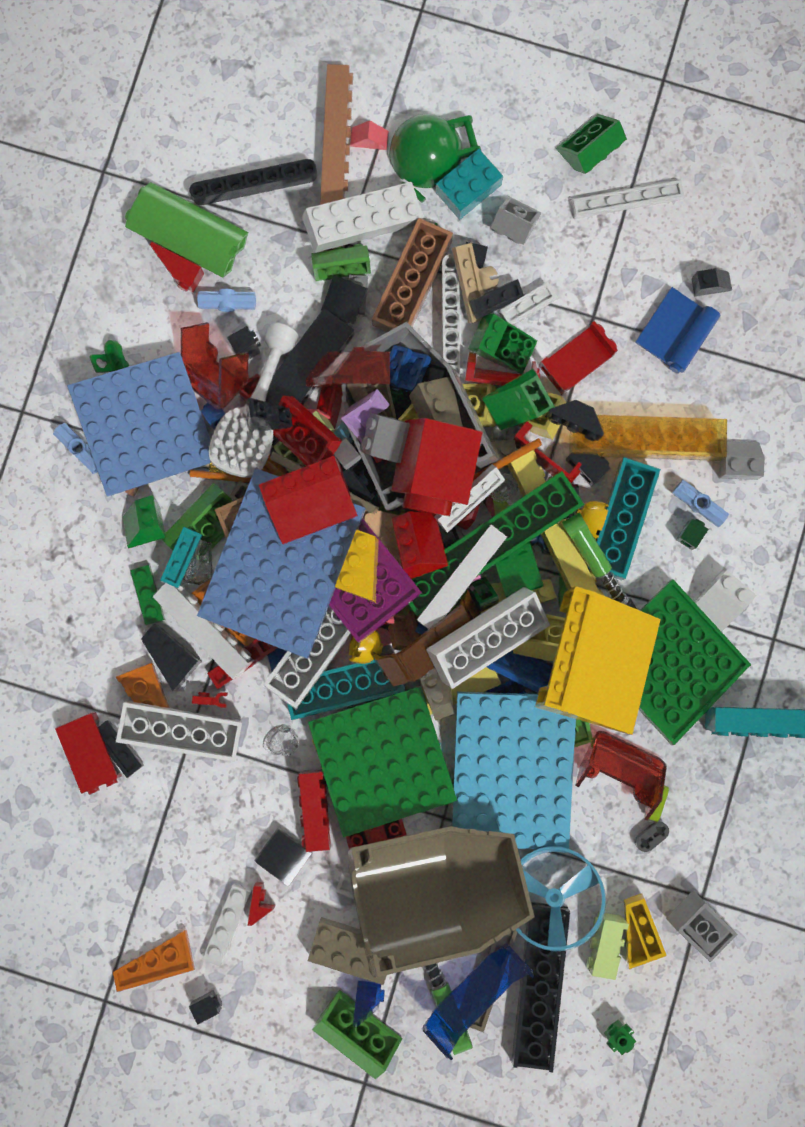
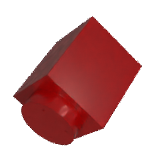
[391,418,483,517]

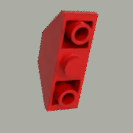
[346,819,407,850]

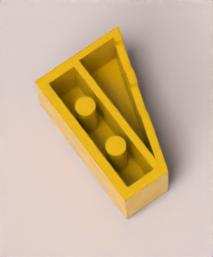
[335,530,379,603]
[624,893,667,969]

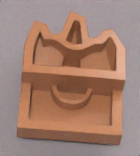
[388,611,422,651]

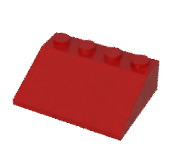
[259,456,358,545]

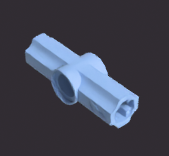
[197,289,256,312]
[53,422,98,474]
[672,480,729,527]

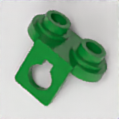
[89,340,129,373]

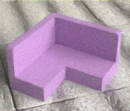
[341,389,390,443]

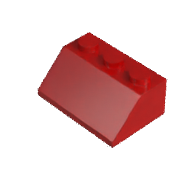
[392,511,448,579]

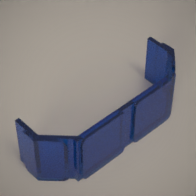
[422,943,534,1060]

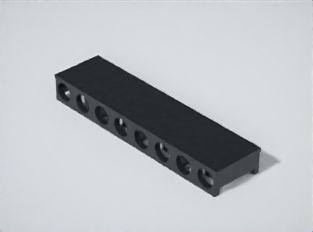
[265,308,355,448]
[511,902,570,1073]

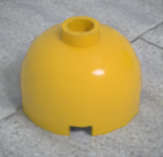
[576,501,609,540]
[349,630,383,664]

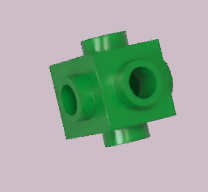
[604,1019,637,1055]

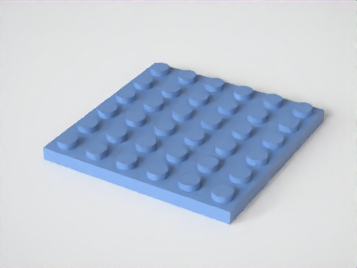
[67,352,211,497]

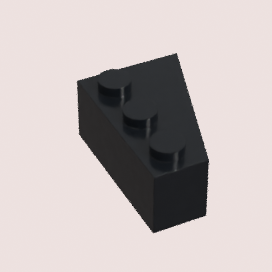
[141,624,202,691]

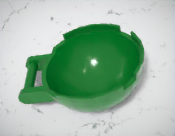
[389,114,482,188]

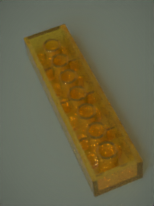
[569,415,727,461]

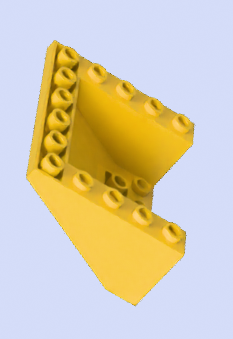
[535,586,661,735]

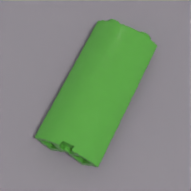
[125,182,249,278]

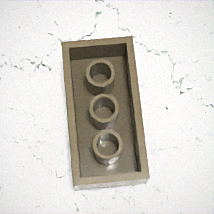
[308,917,387,985]

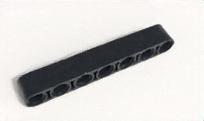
[189,159,317,205]

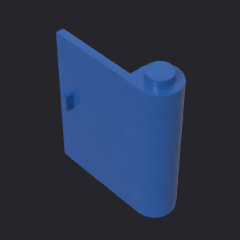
[635,287,721,374]

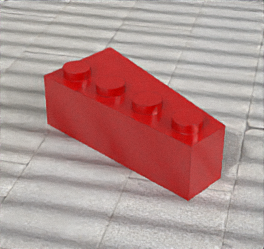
[297,769,331,852]

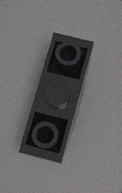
[246,398,293,431]
[545,400,604,441]

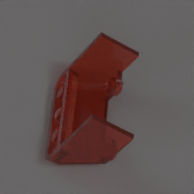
[181,322,249,409]
[306,347,390,388]
[575,731,667,821]

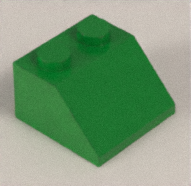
[123,495,166,549]

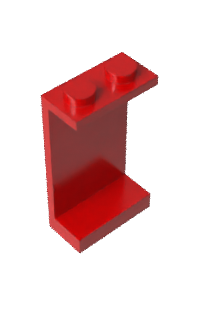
[539,321,618,395]
[465,352,540,386]
[513,421,582,483]
[55,712,122,795]

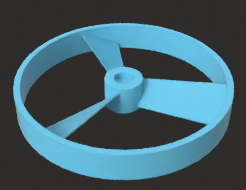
[515,847,606,951]

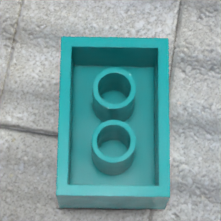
[436,149,503,220]

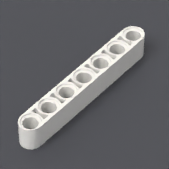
[442,254,460,377]

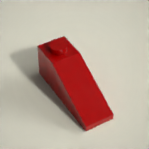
[150,242,204,293]

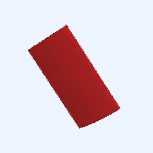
[273,396,342,466]

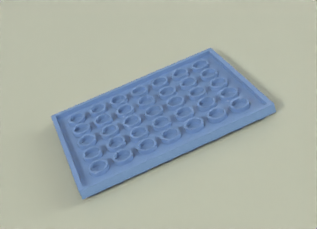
[197,468,366,659]

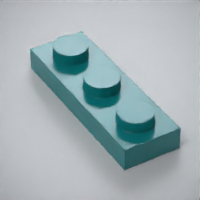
[160,527,203,588]

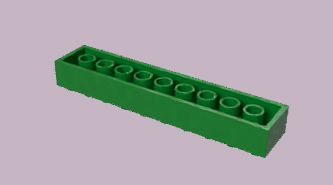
[409,471,585,616]

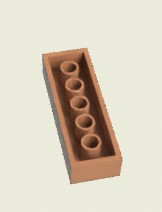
[372,218,453,332]

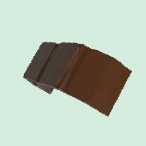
[371,589,481,686]

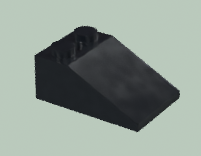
[341,454,378,501]

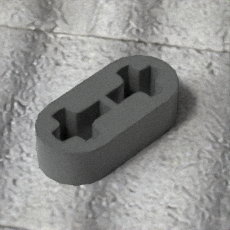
[635,821,669,852]

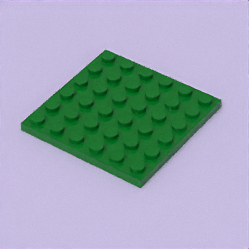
[639,579,751,745]
[308,686,457,837]

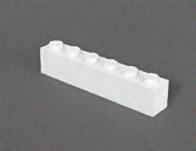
[153,583,254,679]

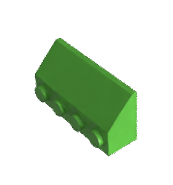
[162,483,233,568]
[312,990,403,1079]

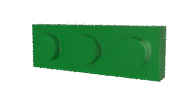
[130,565,165,625]

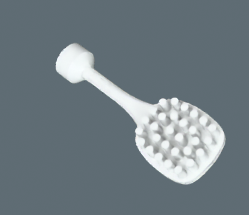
[209,323,298,478]

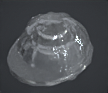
[263,724,299,756]

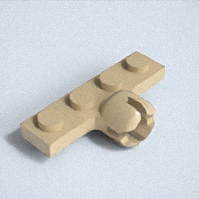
[452,243,499,323]

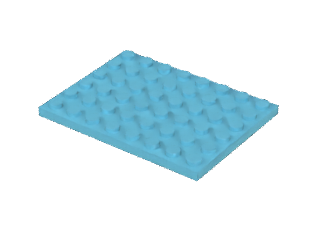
[452,691,576,849]

